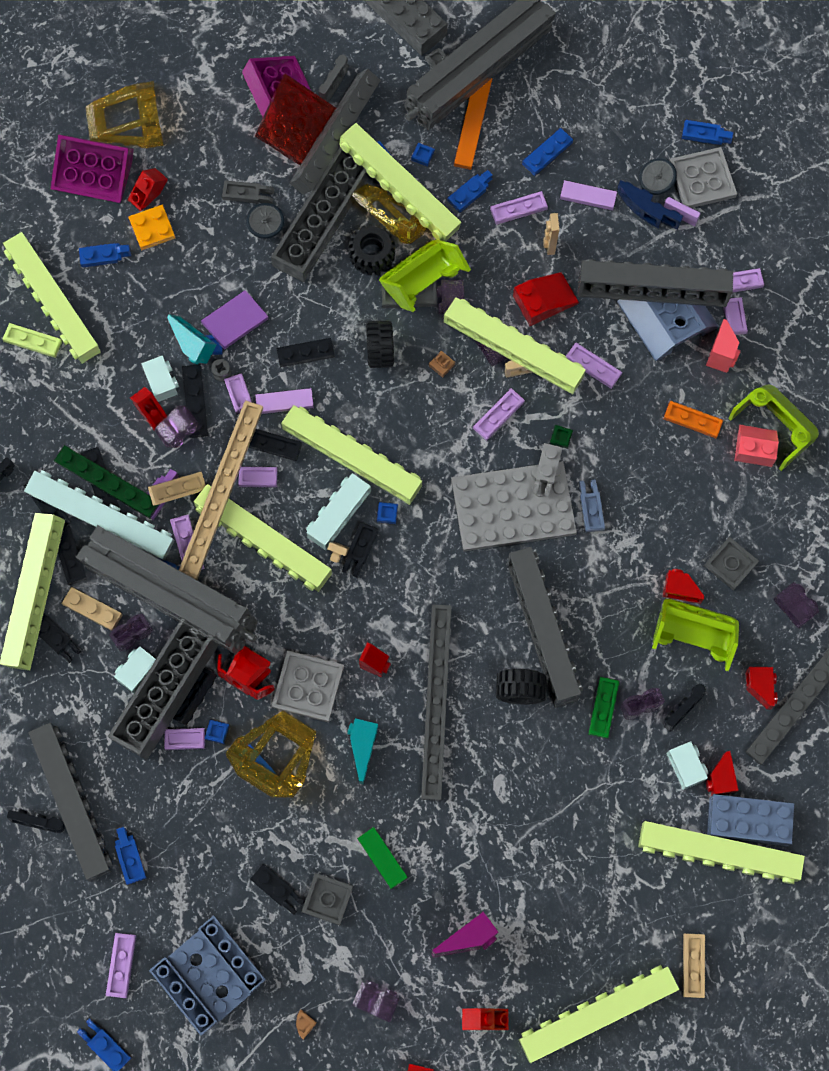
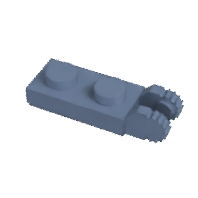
[579,479,605,533]

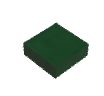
[550,425,573,449]

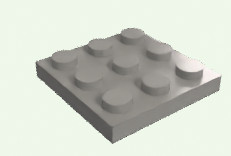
[669,147,737,208]
[272,651,344,722]

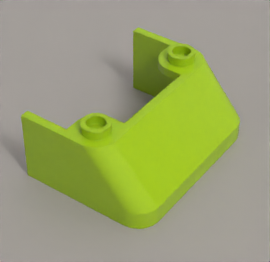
[379,239,471,312]
[728,384,819,471]
[652,599,739,671]

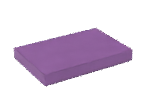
[201,290,268,350]

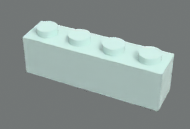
[306,473,371,550]

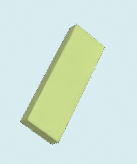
[3,323,62,358]

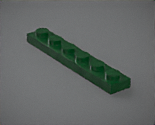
[54,445,160,519]

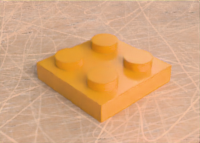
[128,204,175,251]

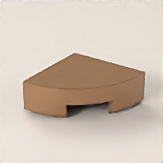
[296,1010,317,1040]

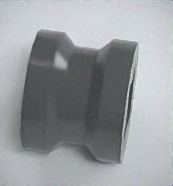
[211,359,231,382]

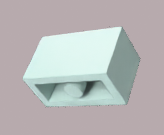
[141,356,179,402]
[114,646,156,694]
[666,741,708,790]

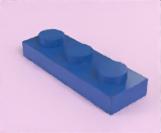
[522,128,573,176]

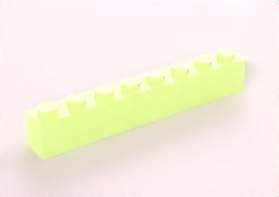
[339,123,461,242]
[3,232,101,363]
[444,297,586,394]
[281,405,422,505]
[194,484,332,592]
[0,513,65,671]
[638,821,805,884]
[518,965,679,1063]

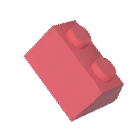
[706,319,740,373]
[734,425,779,467]

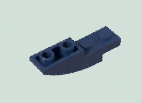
[617,180,683,230]

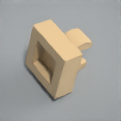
[327,541,349,563]

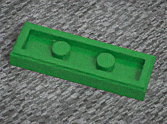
[588,677,619,739]
[357,827,408,889]

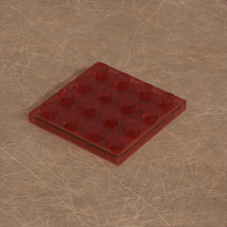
[255,73,336,165]

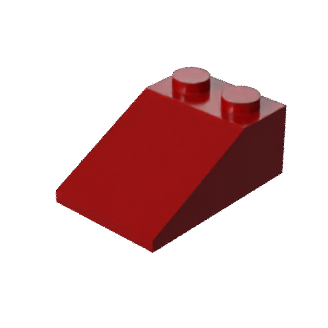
[513,272,579,326]

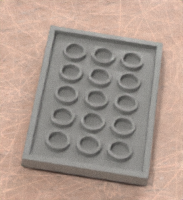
[451,461,577,552]

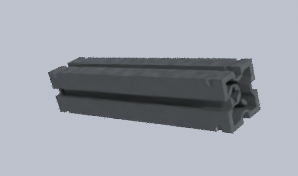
[404,0,556,131]
[76,526,258,655]

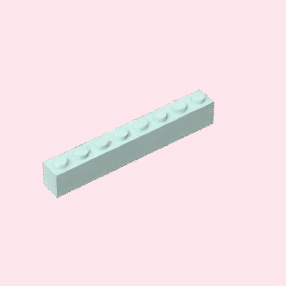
[24,470,175,560]

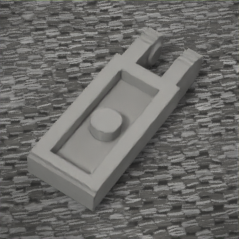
[533,443,562,497]

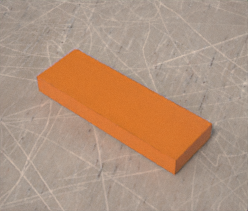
[663,401,723,438]

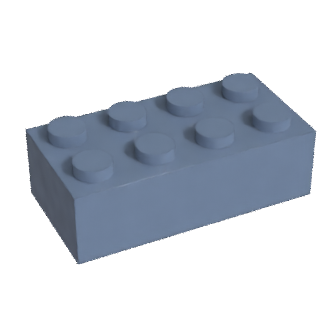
[707,794,794,847]

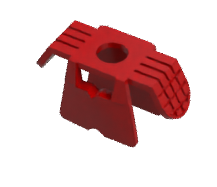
[217,646,275,700]

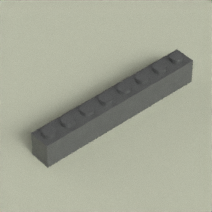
[289,68,381,195]
[28,722,113,881]

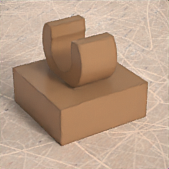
[429,351,455,378]

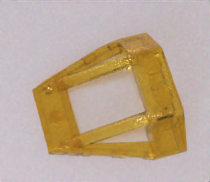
[85,81,164,148]
[352,183,427,244]
[226,711,316,797]

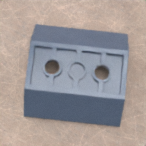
[617,300,719,361]
[149,915,266,1036]

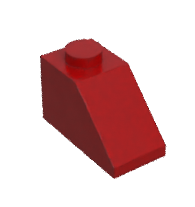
[130,387,171,433]
[663,569,704,604]
[359,642,391,677]
[706,751,738,796]

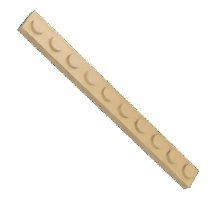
[179,400,263,580]

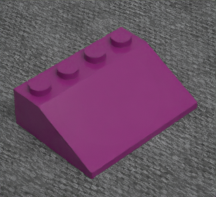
[242,56,322,131]
[50,135,134,203]
[431,912,499,958]

